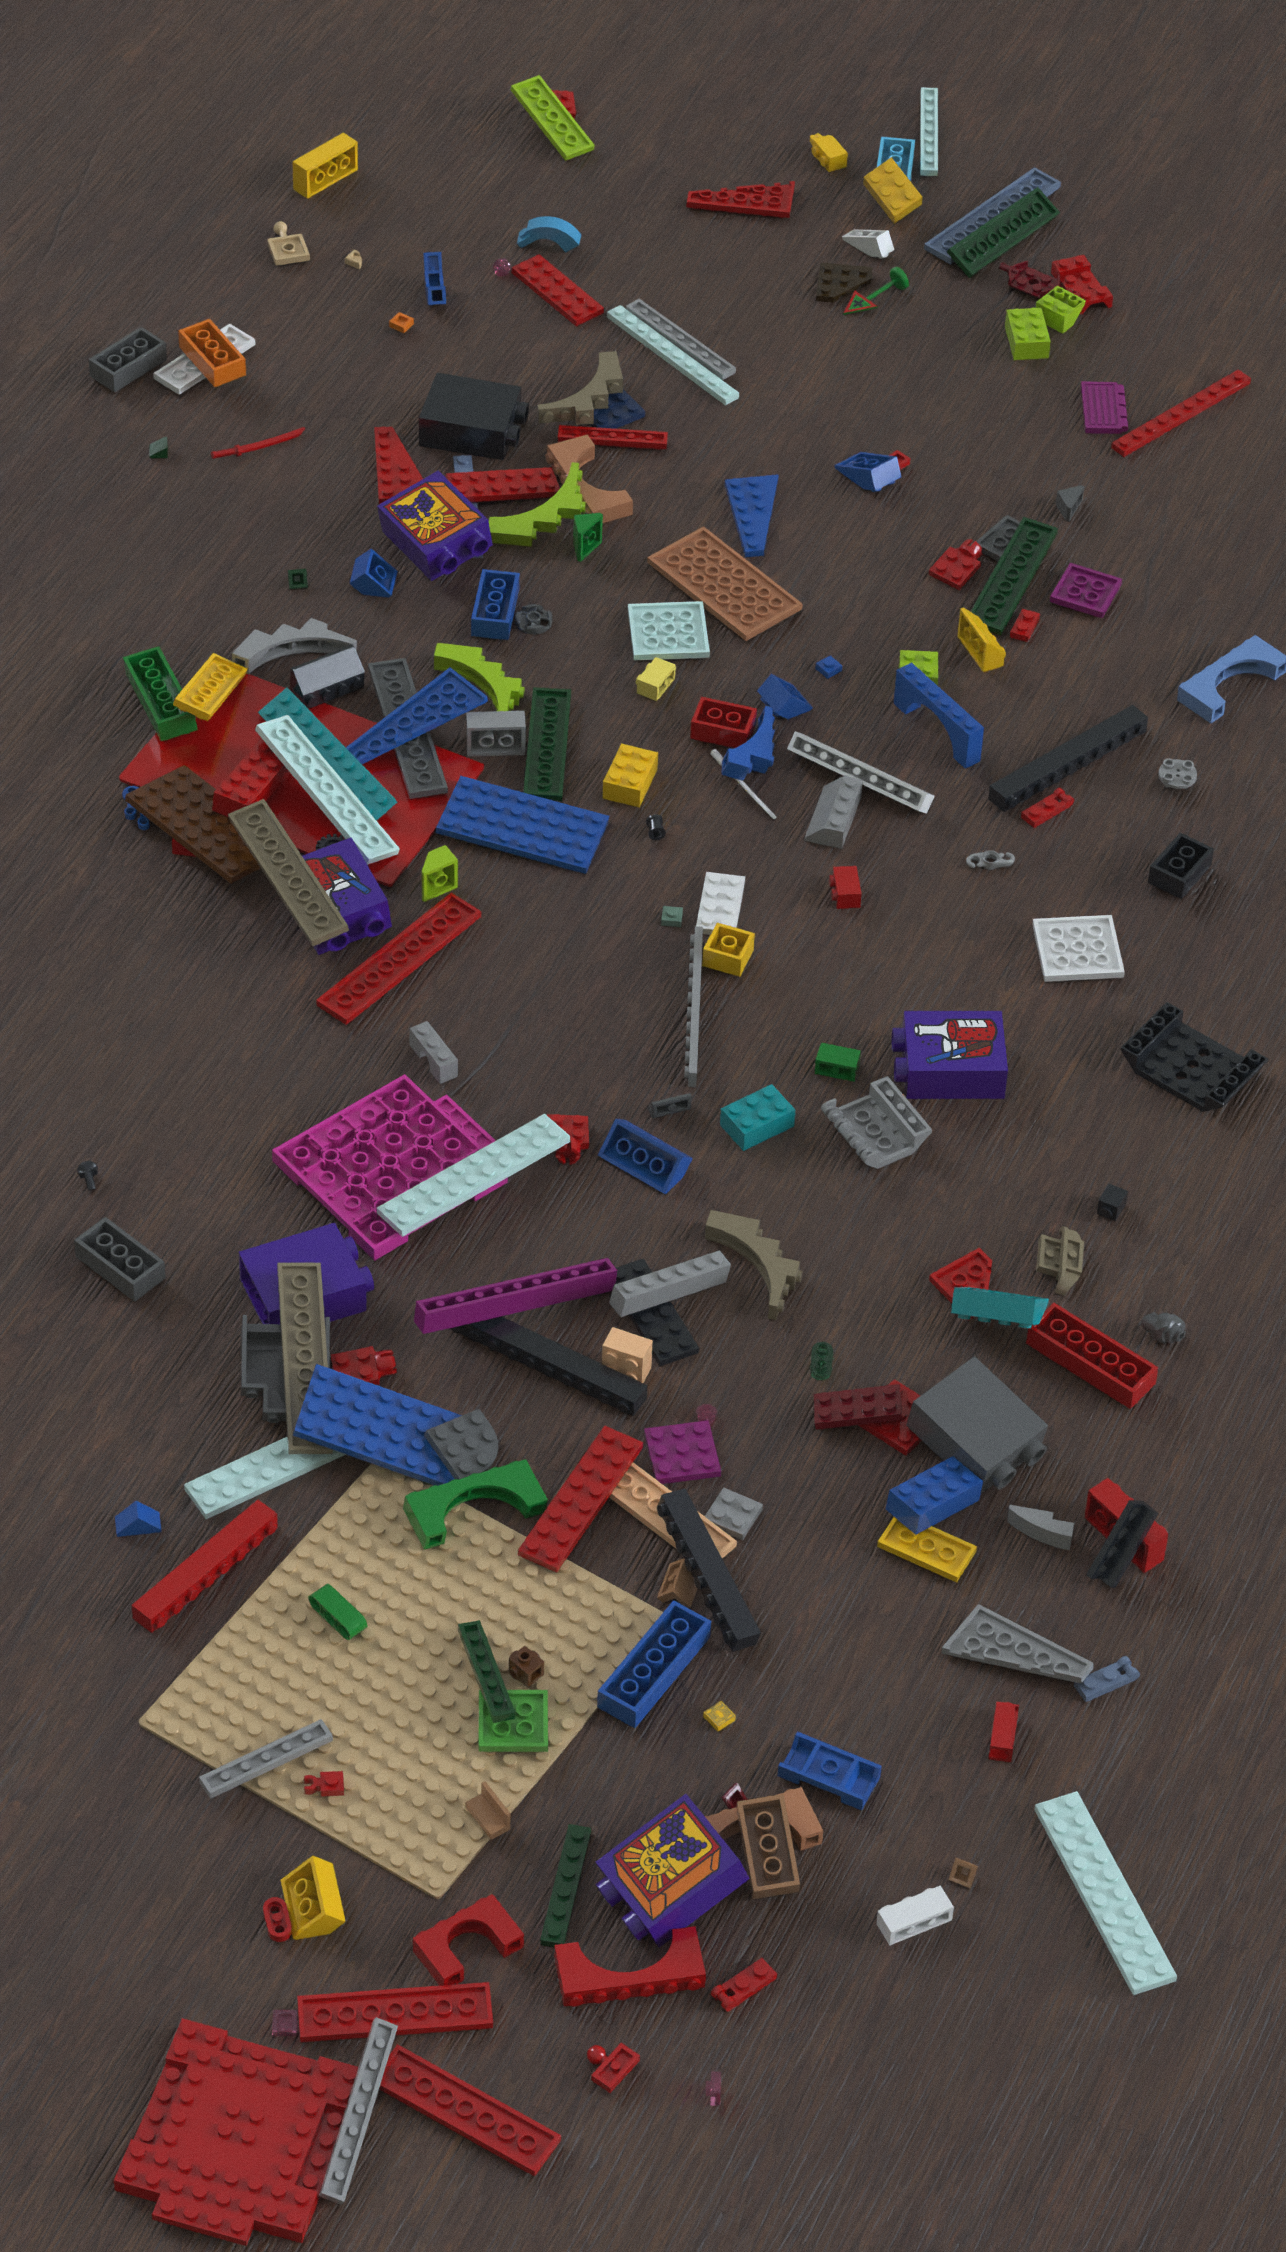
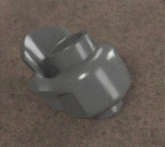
[1141,1312,1186,1344]

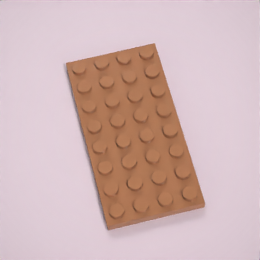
[647,526,803,641]

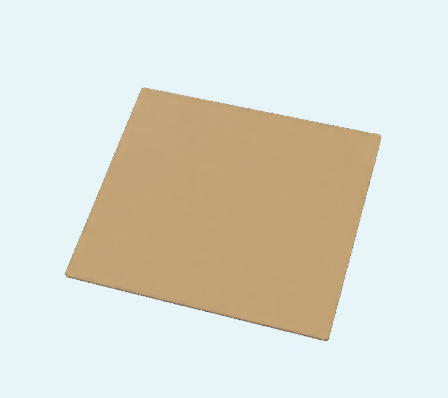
[139,1463,663,1899]

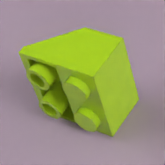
[1036,285,1086,334]

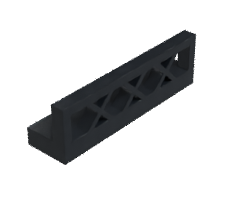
[1086,1500,1159,1588]

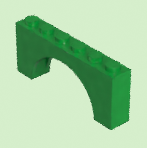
[403,1459,548,1550]

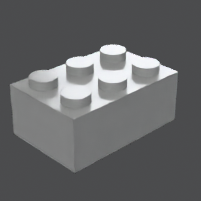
[466,711,526,757]

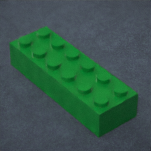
[123,646,198,741]

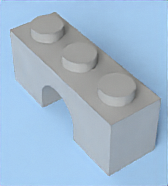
[409,1021,458,1084]

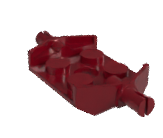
[999,261,1069,299]

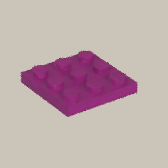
[1050,563,1122,618]
[644,1420,721,1484]

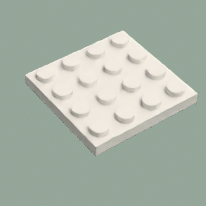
[1032,915,1125,982]

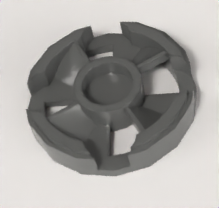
[515,604,553,634]

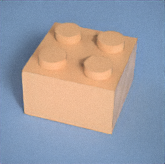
[602,1327,653,1383]

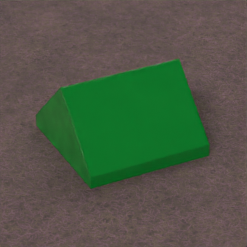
[573,513,603,562]

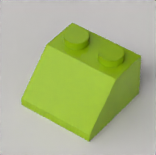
[422,845,458,902]

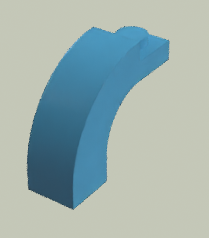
[517,216,581,253]

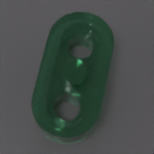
[810,1342,833,1380]

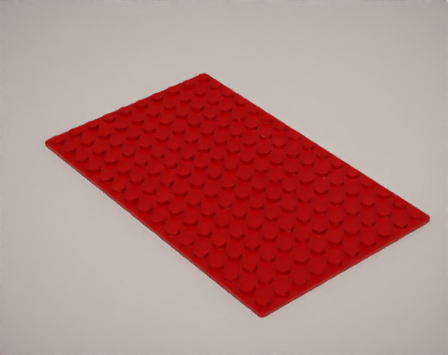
[119,674,484,887]

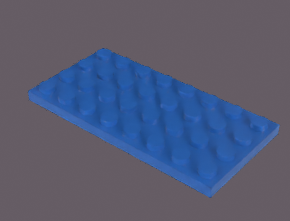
[436,776,609,874]
[293,1364,462,1486]

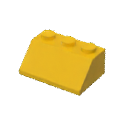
[957,608,1006,672]
[281,1856,346,1940]

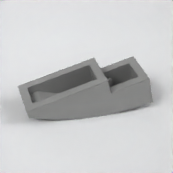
[1007,1505,1074,1550]

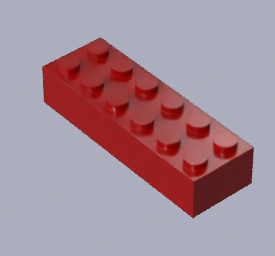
[212,738,290,817]
[1026,1303,1158,1409]

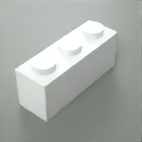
[876,1885,954,1945]

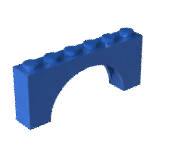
[894,662,984,769]

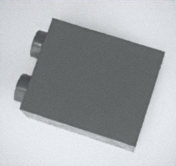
[906,1356,1048,1494]

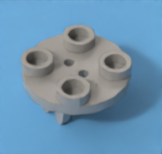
[1158,758,1197,790]

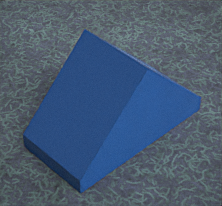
[115,1501,161,1537]

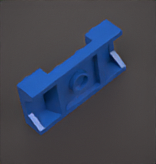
[777,1732,882,1811]

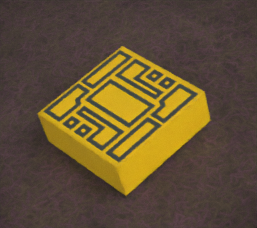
[703,1701,736,1732]

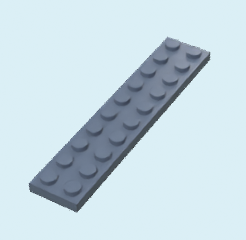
[924,167,1061,264]

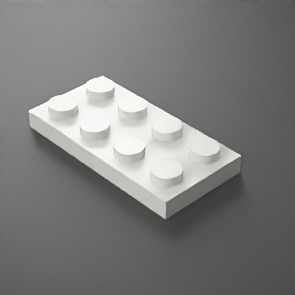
[696,872,745,935]

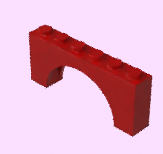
[554,1926,706,2007]

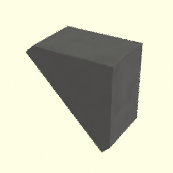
[1056,485,1084,522]

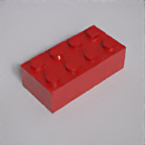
[1084,1478,1168,1573]

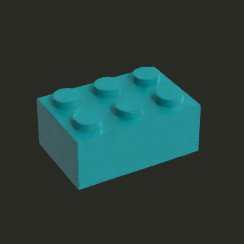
[720,1084,796,1151]

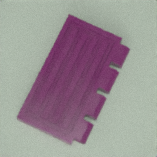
[1081,381,1129,434]

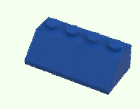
[598,1119,693,1194]

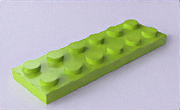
[510,75,595,161]

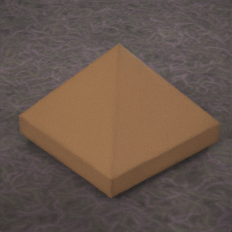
[948,1858,978,1888]

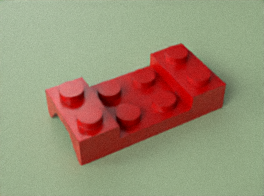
[1051,255,1113,314]

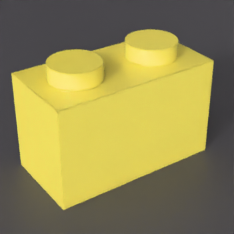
[636,657,676,701]

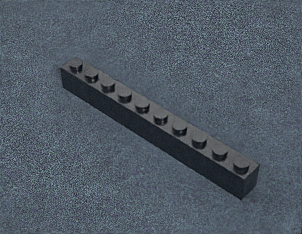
[988,705,1148,812]
[449,1316,647,1416]

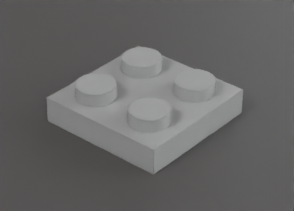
[705,1487,763,1540]

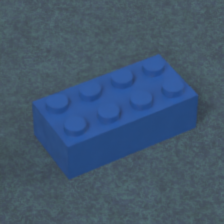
[471,569,520,640]
[886,1456,983,1535]

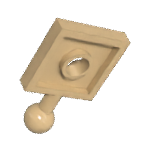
[267,221,310,266]

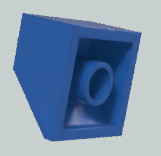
[350,549,398,598]
[757,674,813,719]

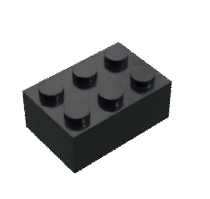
[1148,832,1214,899]

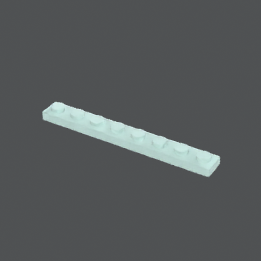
[920,87,938,176]

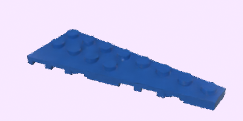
[346,667,488,764]

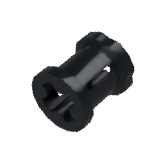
[646,814,666,840]

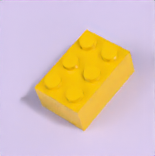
[863,157,922,224]
[602,743,658,808]

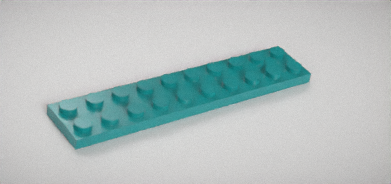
[258,687,397,821]

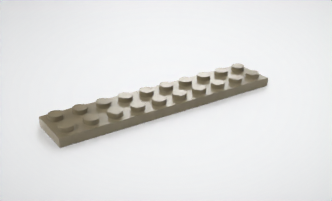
[228,799,349,947]
[277,1263,333,1454]

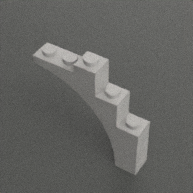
[232,618,357,675]

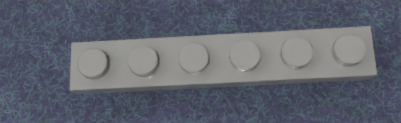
[199,1719,333,1799]

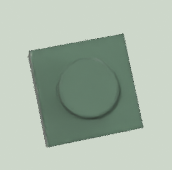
[661,906,683,927]

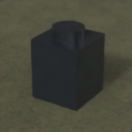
[1097,1184,1128,1221]

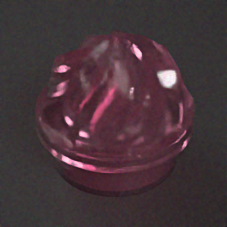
[493,258,510,276]

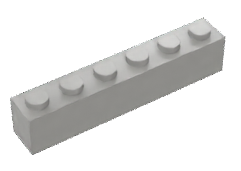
[609,1250,731,1317]

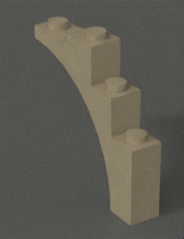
[538,351,623,425]
[705,1210,803,1320]

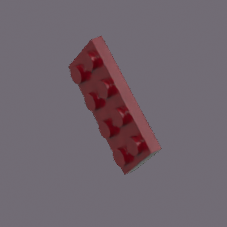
[814,1384,902,1430]

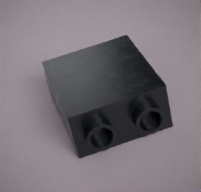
[419,373,529,460]

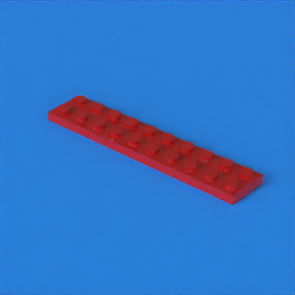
[316,892,481,1025]

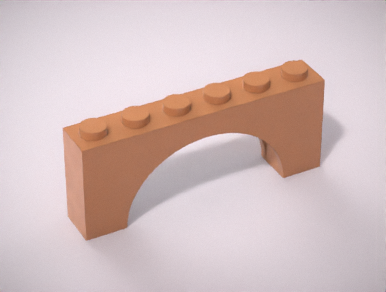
[545,435,633,523]
[705,1787,823,1851]

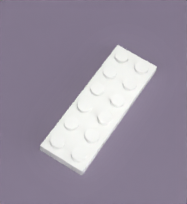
[153,324,255,395]

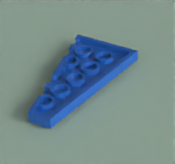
[725,475,779,557]

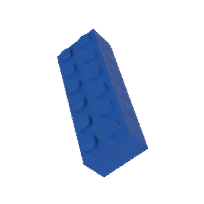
[597,1600,711,1728]

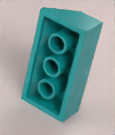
[951,1287,1049,1328]

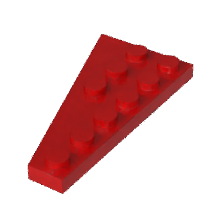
[374,426,423,504]

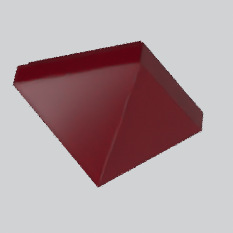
[721,1783,748,1810]

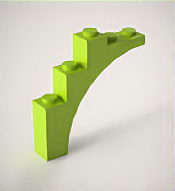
[489,462,586,547]
[434,643,525,711]

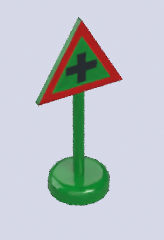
[843,266,909,315]

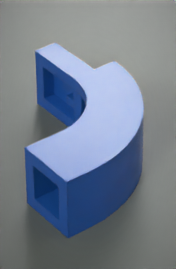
[423,252,446,305]

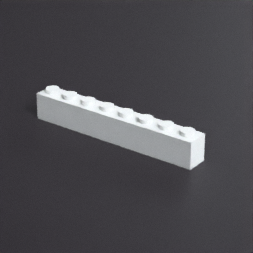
[787,731,934,814]

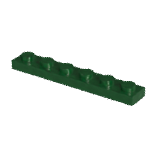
[458,1620,515,1723]
[540,1824,592,1948]

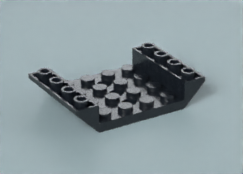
[1120,1002,1268,1112]

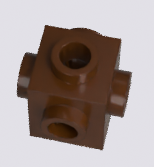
[508,1646,544,1688]

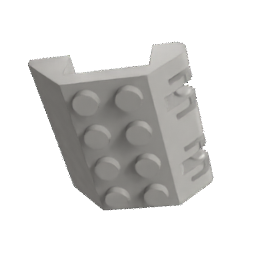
[821,1076,932,1169]

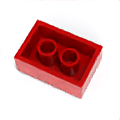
[690,697,757,748]

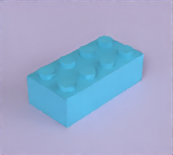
[877,137,915,181]

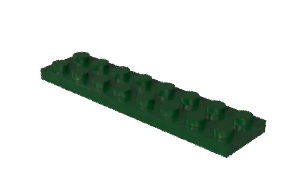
[947,187,1060,278]
[970,517,1058,635]
[523,687,571,801]

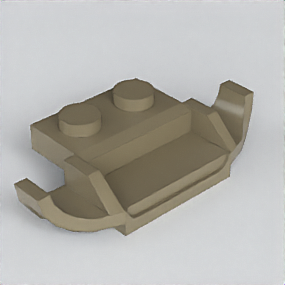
[1036,1226,1084,1296]

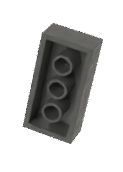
[89,327,167,392]
[74,1217,166,1302]

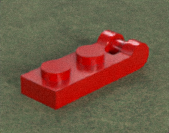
[1021,788,1074,828]
[711,1958,777,2012]

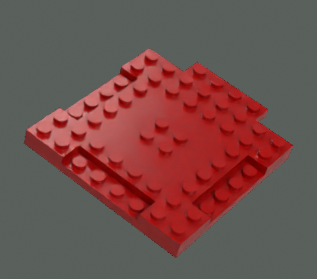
[114,2018,358,2246]

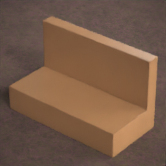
[657,1558,697,1608]
[465,1781,511,1840]

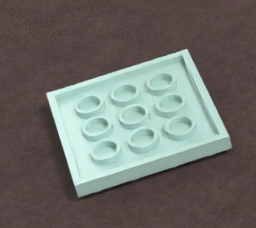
[628,601,710,660]

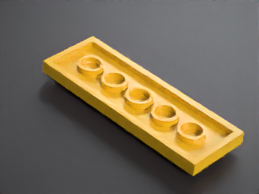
[173,653,248,721]

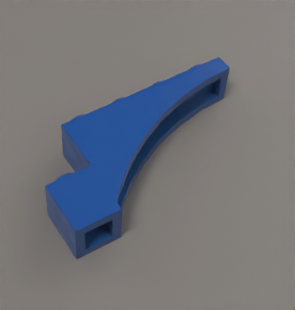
[721,706,775,781]

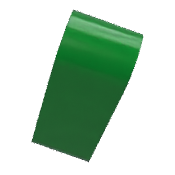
[308,1584,368,1640]

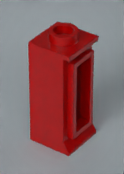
[988,1702,1019,1763]

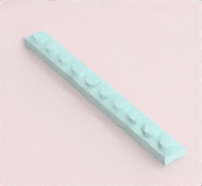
[607,305,739,406]

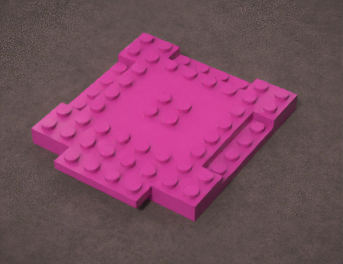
[272,1074,508,1261]

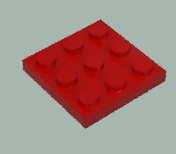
[858,1379,922,1456]

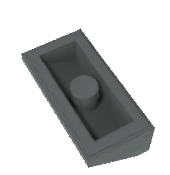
[648,1093,692,1118]

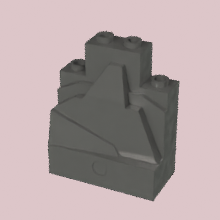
[240,1315,330,1423]

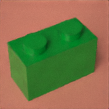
[815,1043,861,1082]

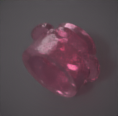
[696,1404,717,1423]

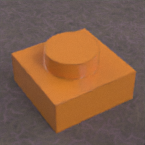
[389,312,414,333]

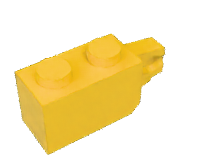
[810,133,848,172]

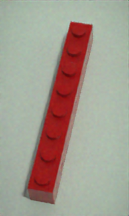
[132,1500,278,1633]

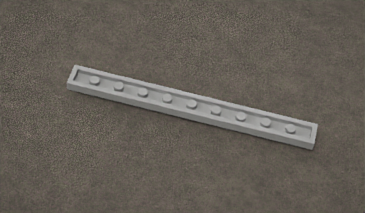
[684,926,703,1087]

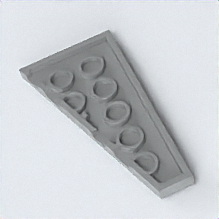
[942,1604,1094,1683]

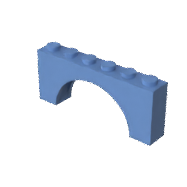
[1177,635,1286,723]

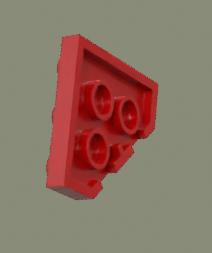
[929,1248,992,1321]

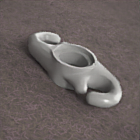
[966,850,1015,870]

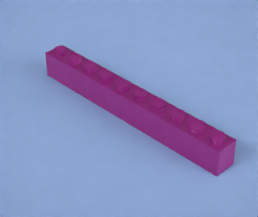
[414,1258,618,1334]

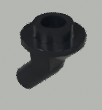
[77,1161,98,1191]

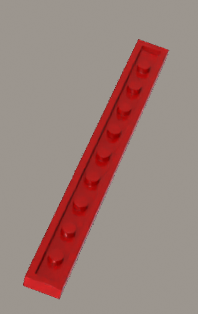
[1111,369,1251,457]

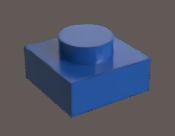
[815,656,842,679]

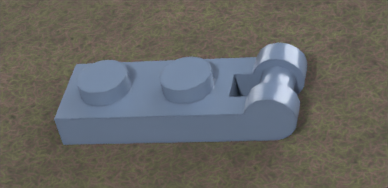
[1074,1656,1140,1702]

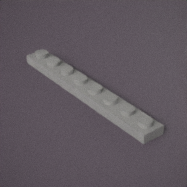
[626,299,736,380]
[319,2017,398,2205]

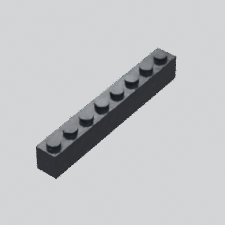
[657,1488,761,1652]

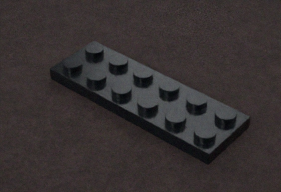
[615,1258,699,1367]

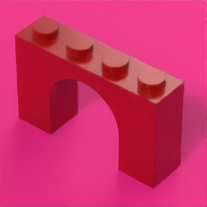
[413,1894,524,1986]

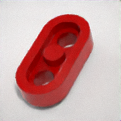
[263,1897,292,1942]

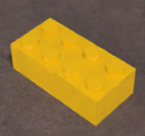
[293,133,358,199]

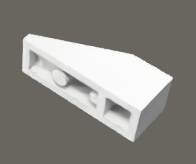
[842,229,894,259]

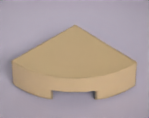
[345,249,362,269]

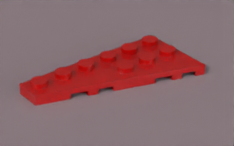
[686,181,795,218]

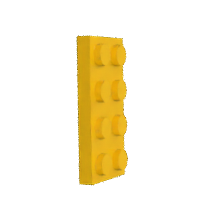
[877,1517,977,1583]

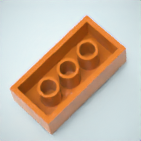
[178,319,246,387]

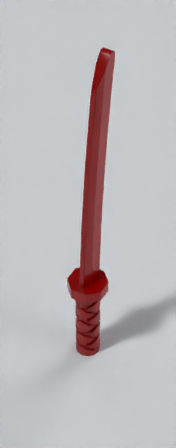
[211,427,305,459]

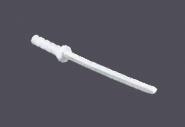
[710,749,777,820]

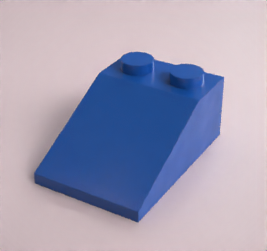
[835,452,902,492]

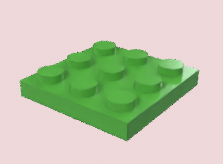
[479,1690,548,1752]

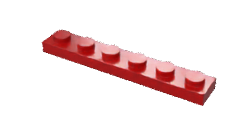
[558,425,668,449]

